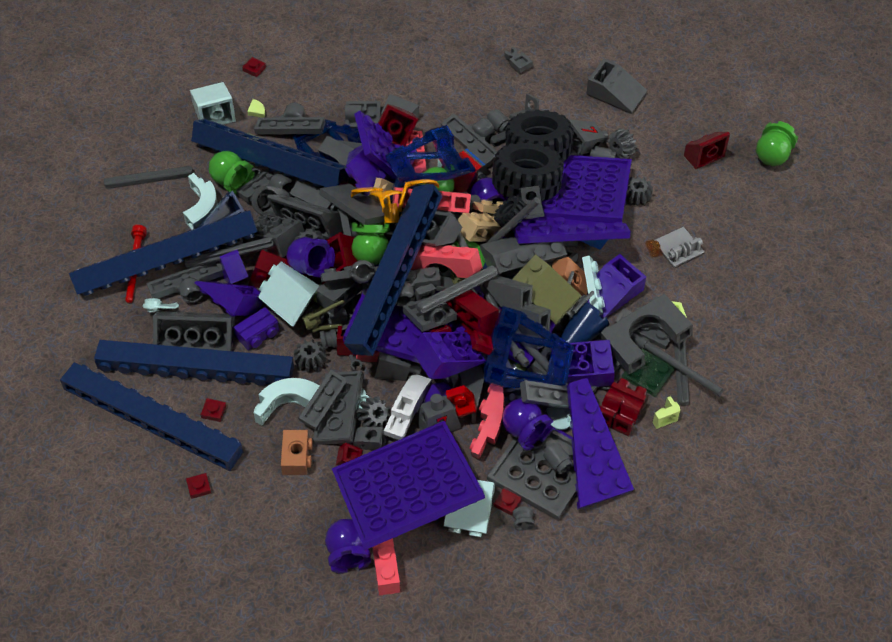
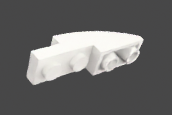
[384,373,432,440]

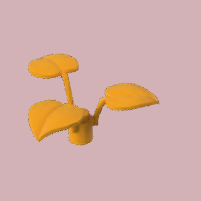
[351,179,439,223]

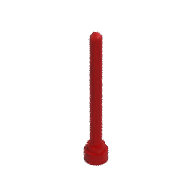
[125,225,147,303]

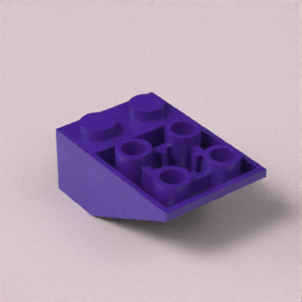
[345,145,386,196]
[587,254,646,319]
[195,281,263,317]
[411,332,486,379]
[551,340,614,387]

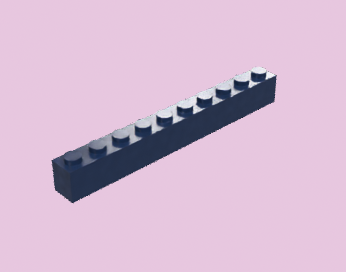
[191,119,348,187]
[344,184,442,356]
[69,210,258,296]
[94,340,294,386]
[60,362,243,471]

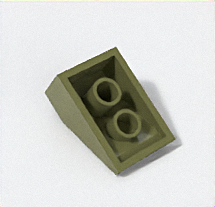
[512,254,582,325]

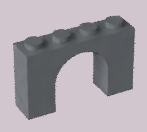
[289,136,356,211]
[601,293,693,374]

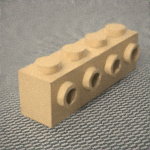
[458,212,515,242]

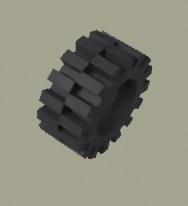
[493,195,527,228]

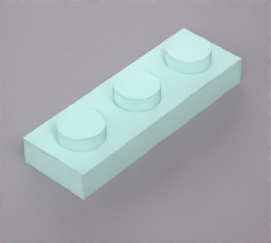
[582,256,605,315]

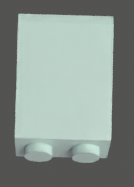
[190,82,236,125]
[258,262,319,326]
[444,480,495,537]

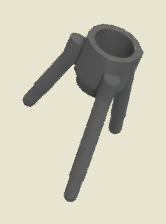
[563,271,594,320]

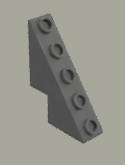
[482,275,551,349]

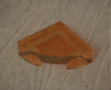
[645,240,661,258]

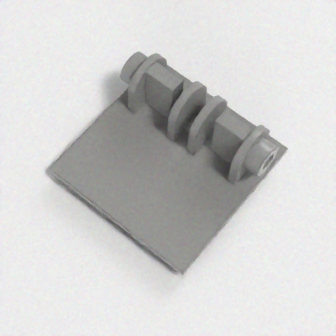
[653,227,705,267]

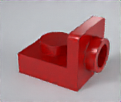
[446,385,476,417]

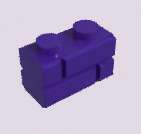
[233,307,279,351]

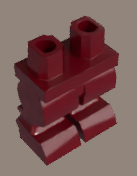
[599,378,647,436]

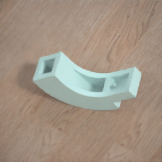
[183,173,218,230]
[254,378,319,425]

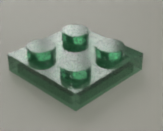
[621,349,675,397]

